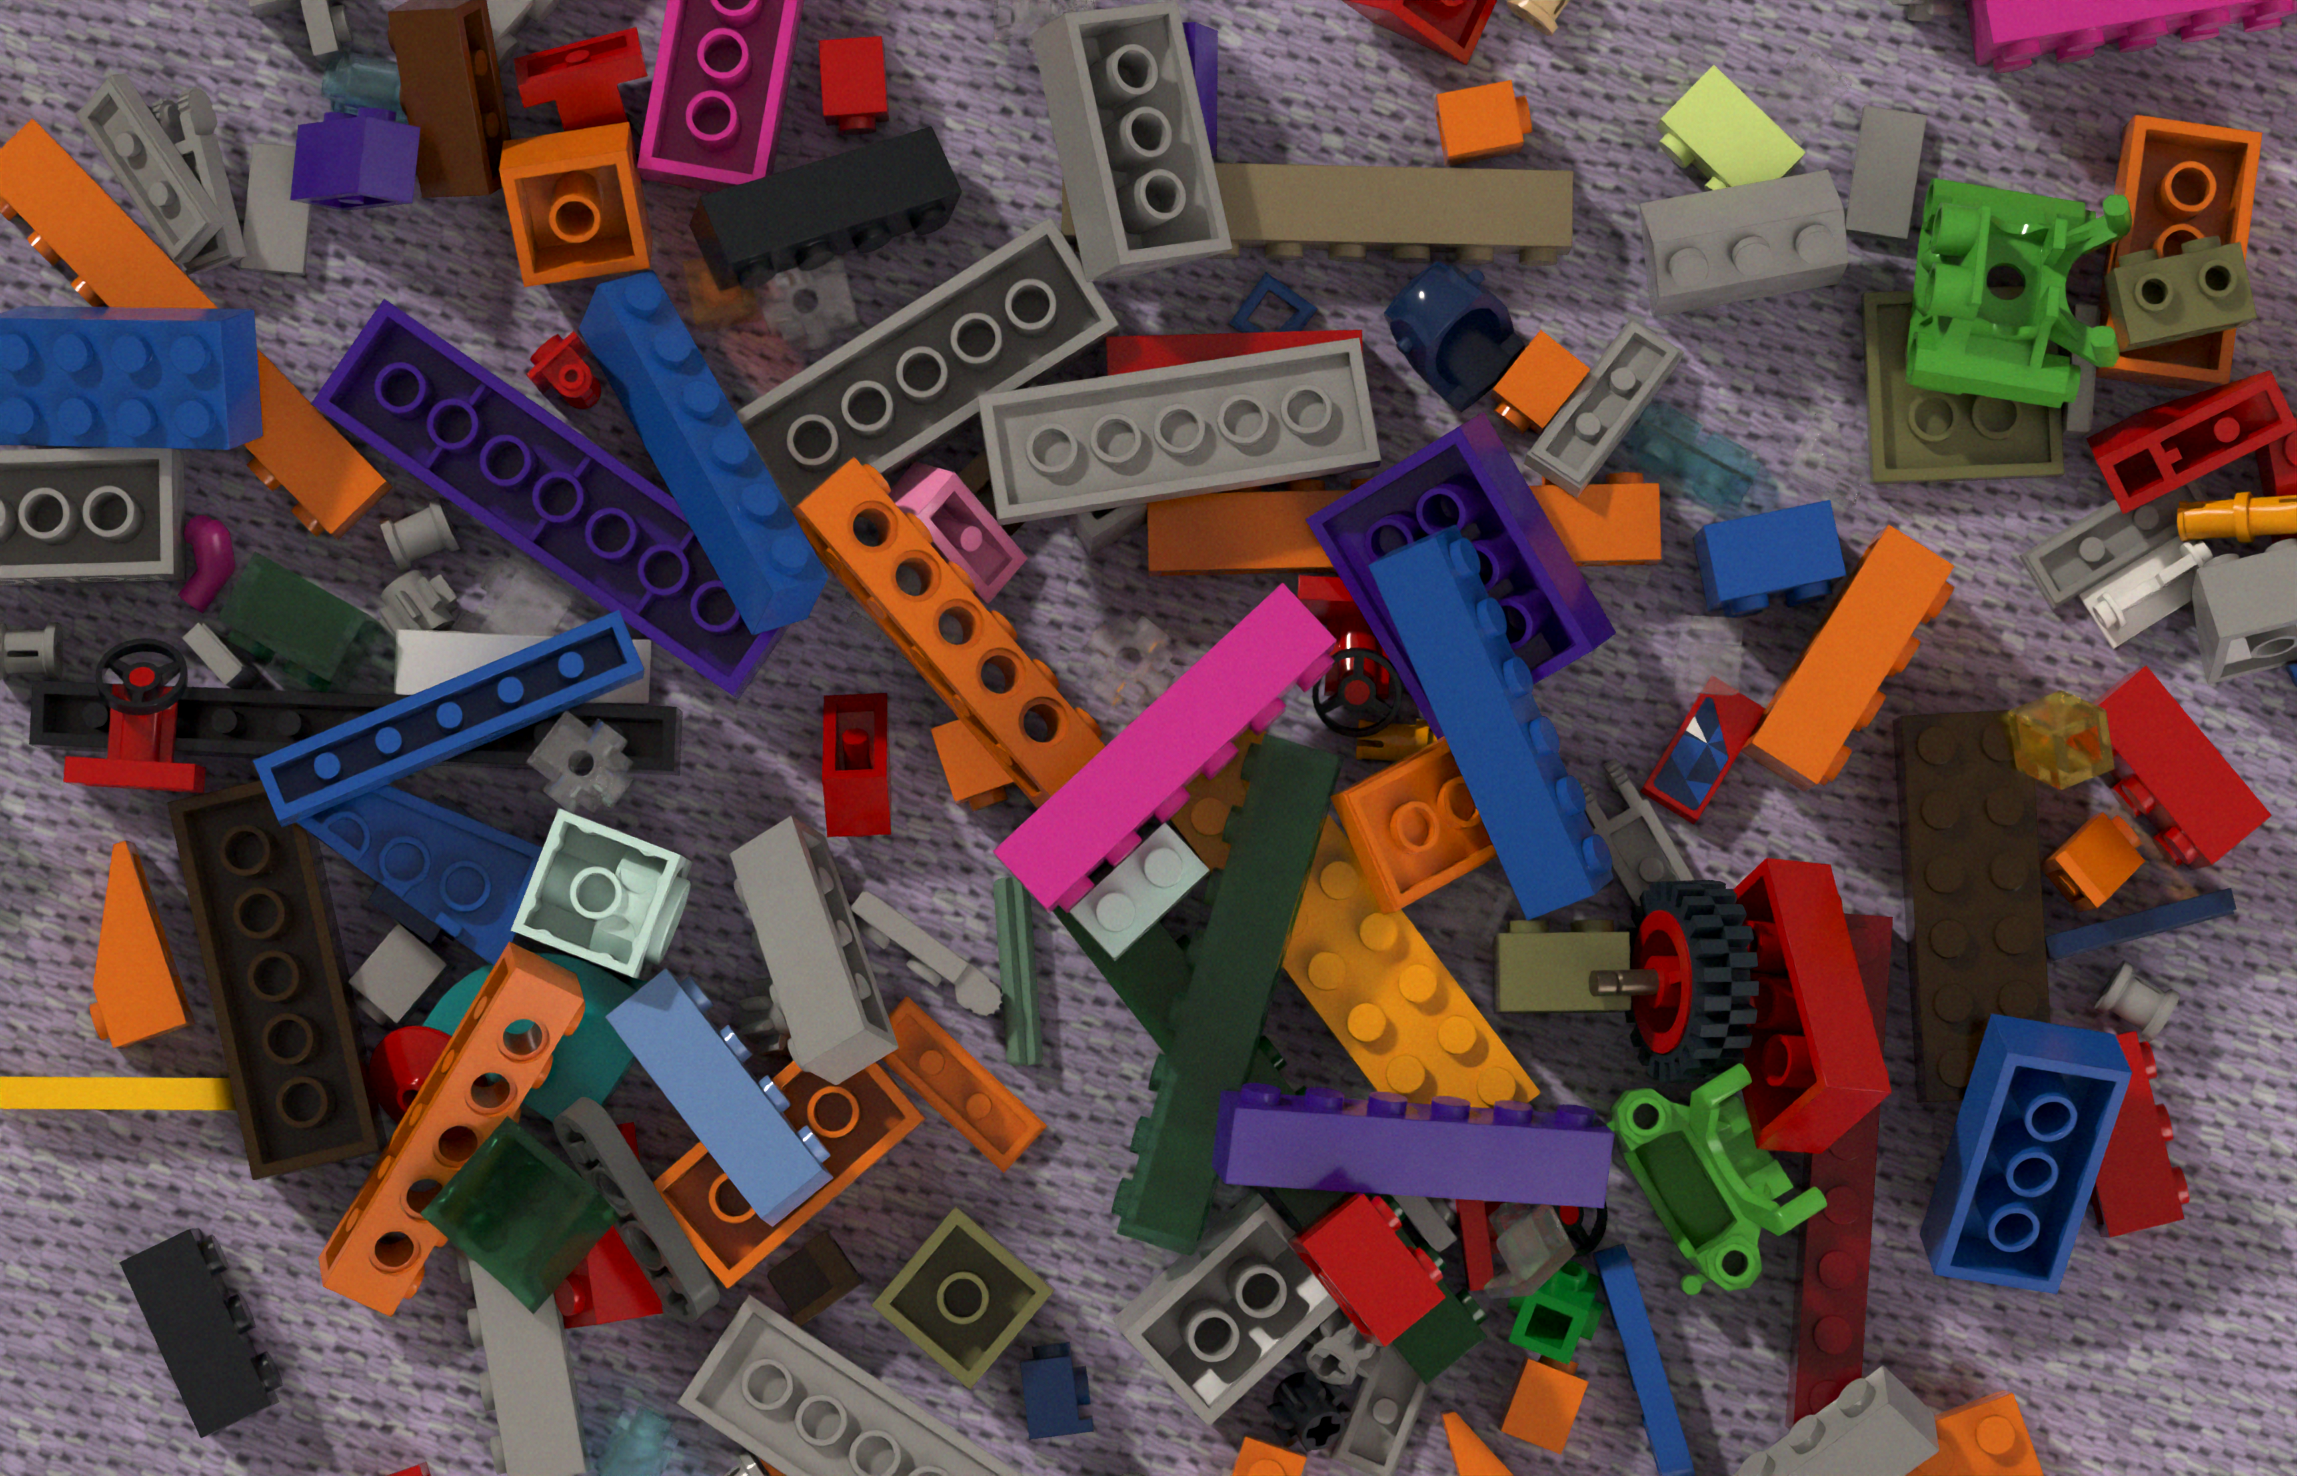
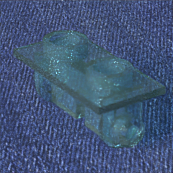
[1624,402,1762,510]

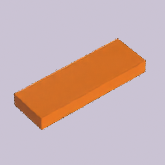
[881,996,1047,1173]

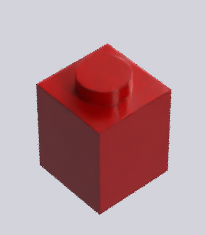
[818,36,889,135]

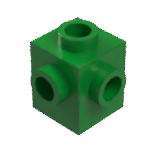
[1507,1254,1605,1365]

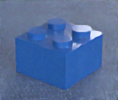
[1692,500,1846,620]

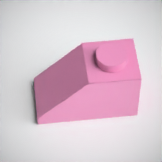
[888,462,1028,605]

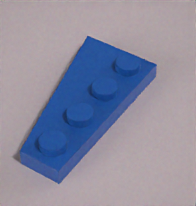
[295,785,543,967]

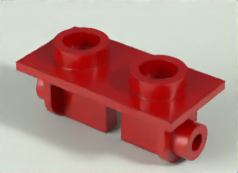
[526,331,602,410]

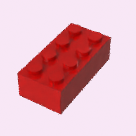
[1733,858,1892,1154]

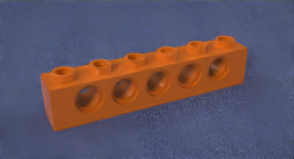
[791,457,1106,808]
[318,941,586,1317]

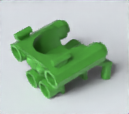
[1906,178,2132,408]
[1606,1063,1827,1295]

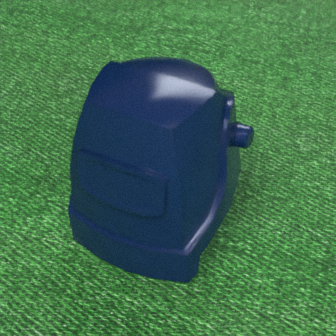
[1384,261,1525,412]

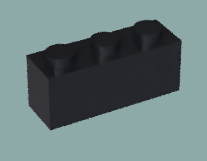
[119,1228,283,1438]

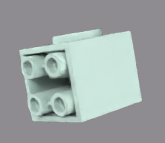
[511,808,693,981]

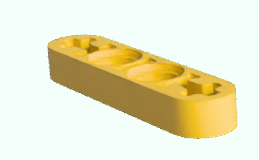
[0,1076,237,1110]

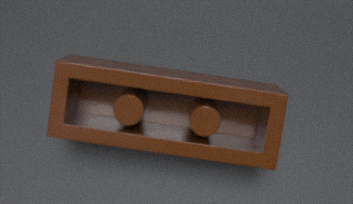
[388,0,512,198]

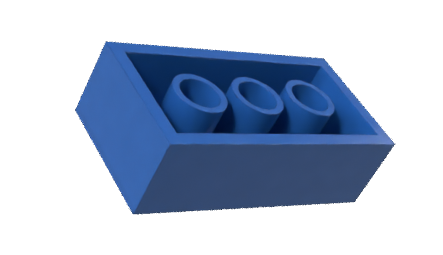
[0,306,263,450]
[1919,1014,2132,1294]

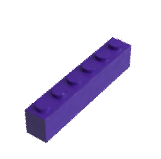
[1211,1083,1614,1208]

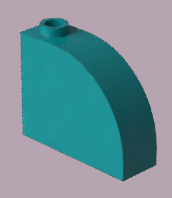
[422,953,648,1123]

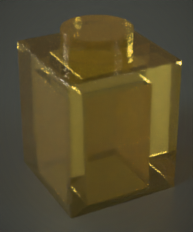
[2008,690,2115,790]

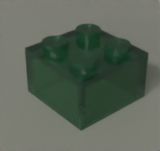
[217,551,382,692]
[420,1116,620,1315]

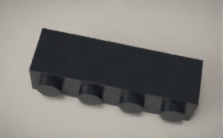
[689,126,962,291]

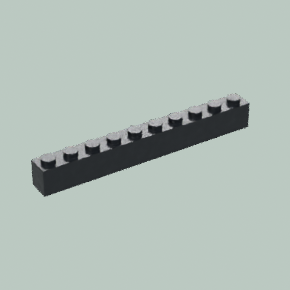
[29,680,683,776]

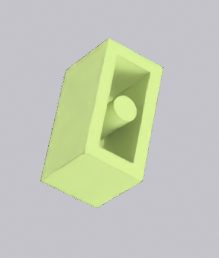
[1656,65,1806,191]

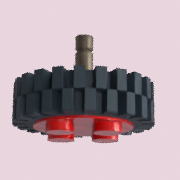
[1588,880,1759,1083]

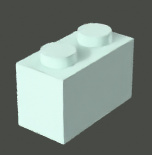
[1070,822,1210,962]

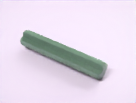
[993,877,1043,1066]

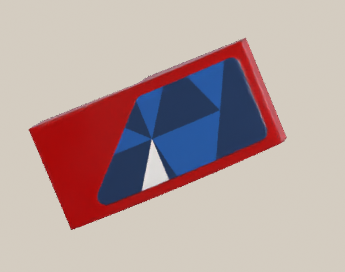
[1640,675,1766,825]

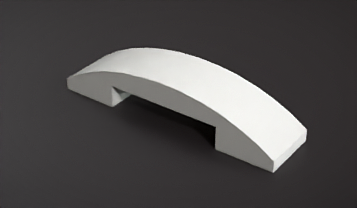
[394,629,651,703]

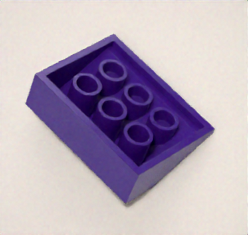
[1305,412,1616,740]

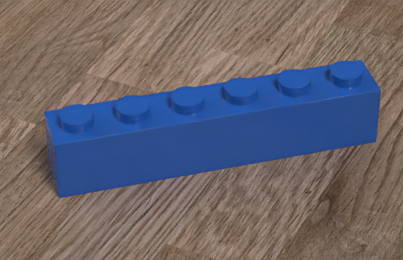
[579,270,829,635]
[1368,524,1614,921]
[253,610,644,828]

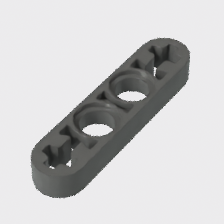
[553,1097,720,1324]

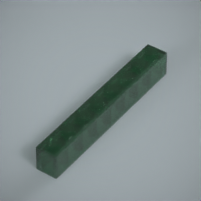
[1111,733,1345,1256]

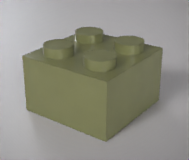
[1492,920,1631,1014]
[871,1206,1055,1390]

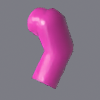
[177,515,236,614]

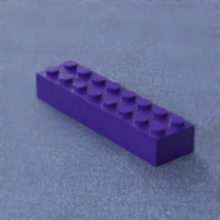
[311,299,791,699]

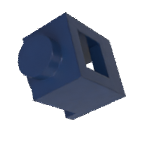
[1020,1342,1094,1440]

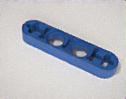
[1593,1243,1696,1476]

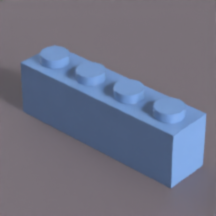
[605,968,834,1227]

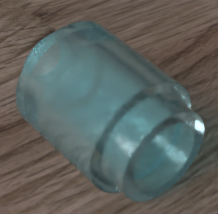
[321,51,408,123]
[594,1406,679,1476]

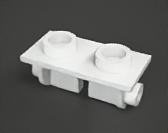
[2079,535,2214,649]

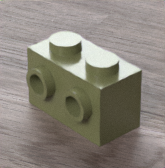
[2103,236,2257,353]

